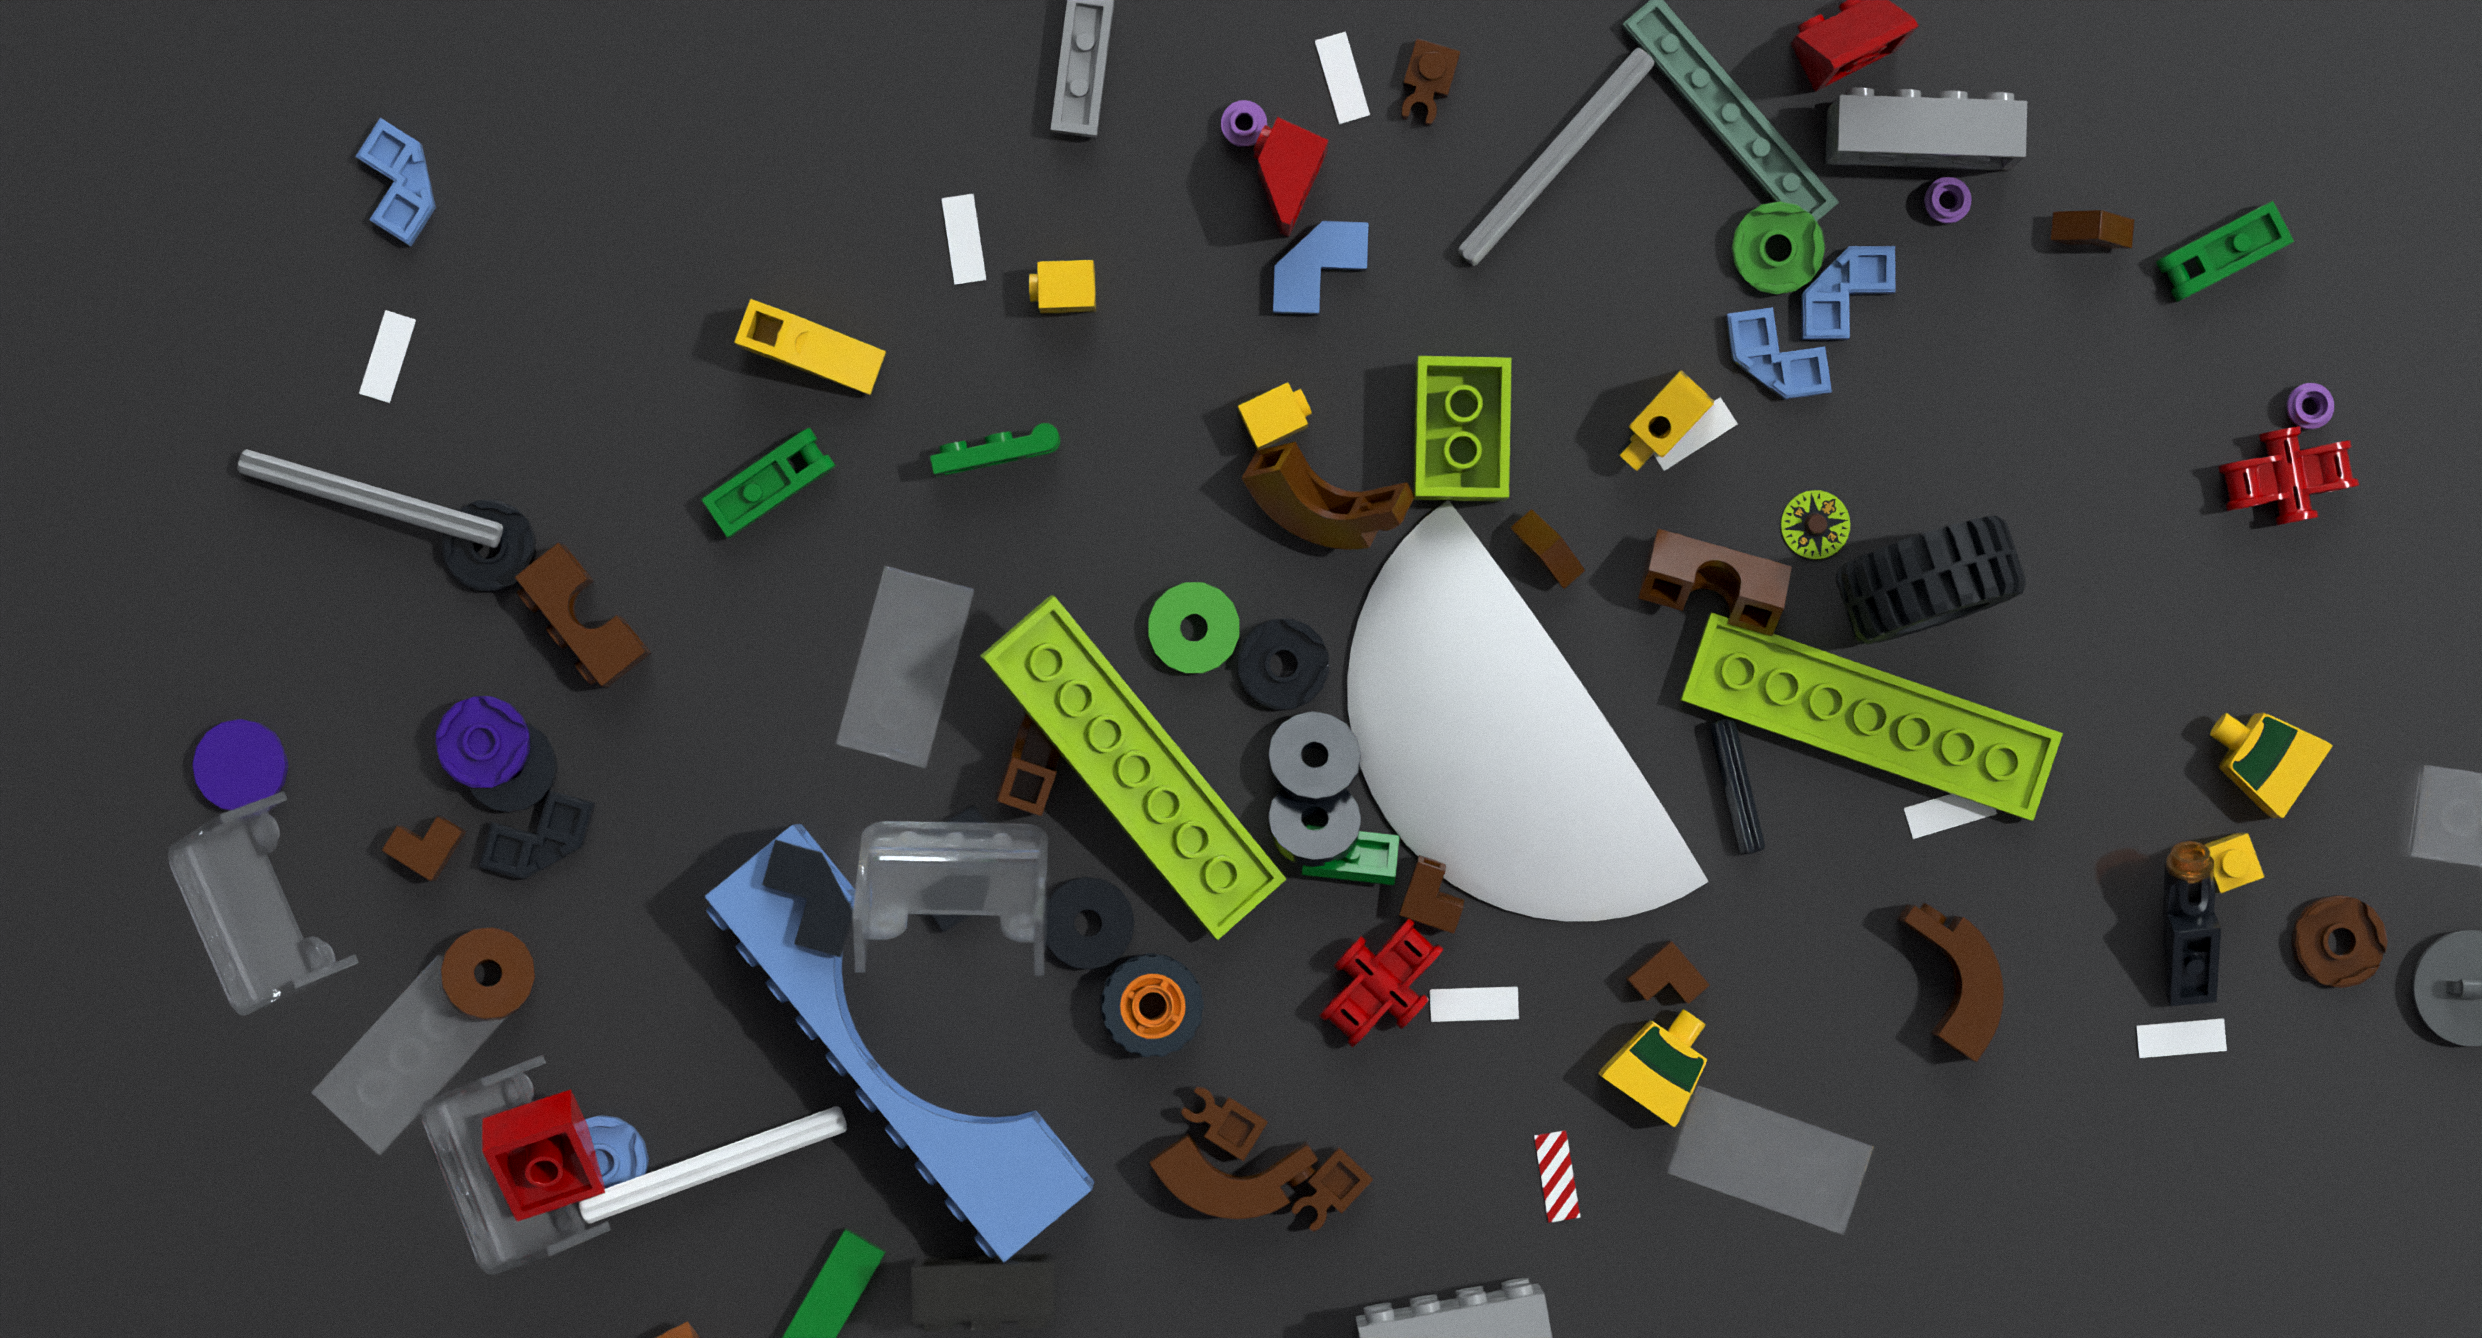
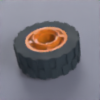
[1101,953,1204,1058]

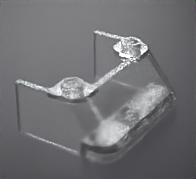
[168,791,359,1016]
[852,821,1049,976]
[421,1055,611,1275]

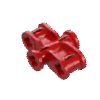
[2218,426,2359,525]
[1319,918,1443,1048]

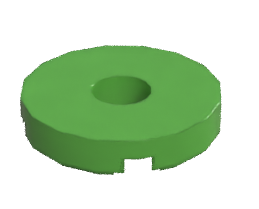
[1732,201,1826,294]
[1148,582,1239,674]

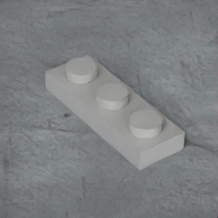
[1050,0,1114,138]

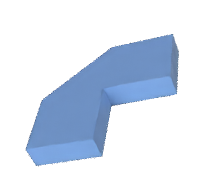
[355,118,436,246]
[1273,221,1369,315]
[1801,246,1895,340]
[1725,307,1832,400]

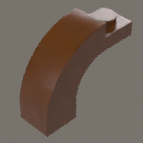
[1241,442,1415,550]
[1897,903,2004,1062]
[1149,1133,1318,1219]

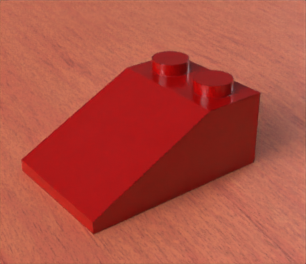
[1791,0,1919,92]

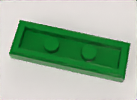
[782,1228,886,1338]

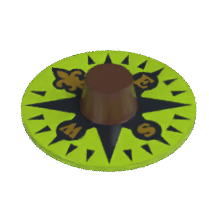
[1781,490,1850,559]

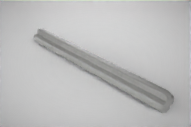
[1458,48,1655,266]
[237,449,503,548]

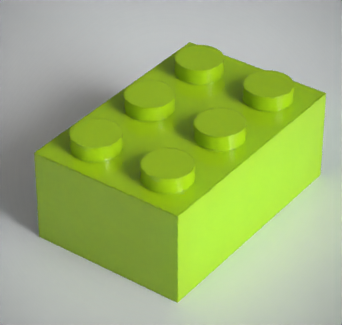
[1413,356,1512,501]

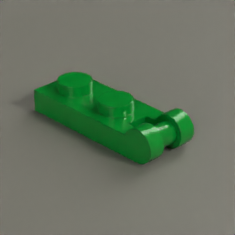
[2155,201,2295,302]
[930,423,1061,477]
[701,428,836,539]

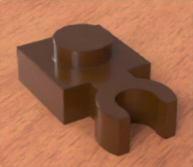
[1401,38,1461,127]
[1181,1086,1268,1161]
[1291,1147,1373,1232]

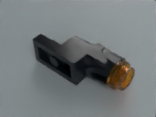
[2163,841,2221,1007]

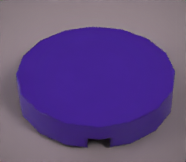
[436,696,530,788]
[192,719,289,812]

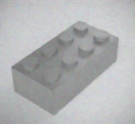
[1825,88,2027,170]
[1356,1278,1552,1338]

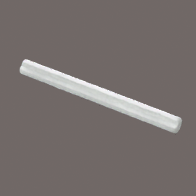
[579,1106,847,1224]

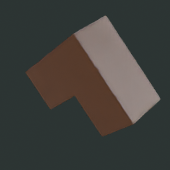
[2051,210,2135,249]
[1510,509,1586,589]
[382,816,467,881]
[1399,855,1464,934]
[1626,940,1710,1004]

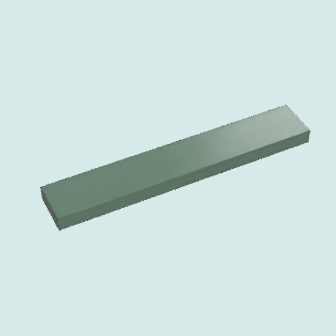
[1621,0,1839,221]

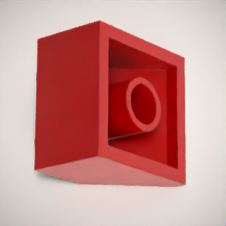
[1253,117,1329,237]
[482,1089,605,1222]

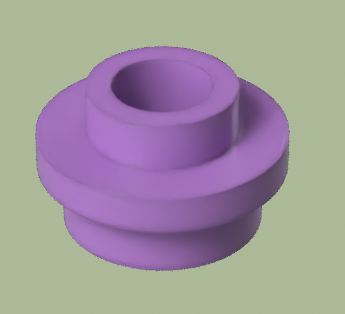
[1221,100,1267,147]
[1924,177,1971,224]
[2286,383,2334,429]

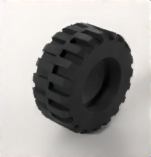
[1835,515,2026,645]

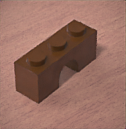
[1638,529,1792,636]
[515,542,651,687]
[995,712,1060,816]

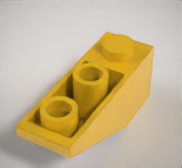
[734,299,886,395]

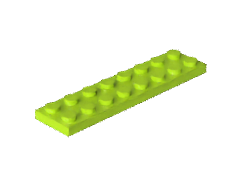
[980,595,1286,940]
[1680,612,2063,821]

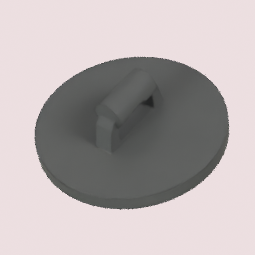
[2412,930,2482,1046]

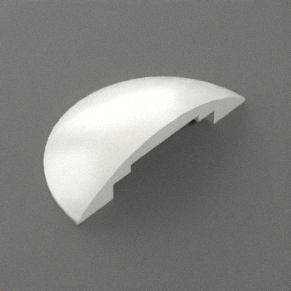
[1347,500,1708,921]

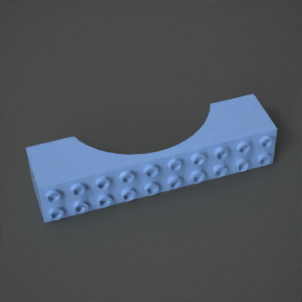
[705,824,1095,1262]

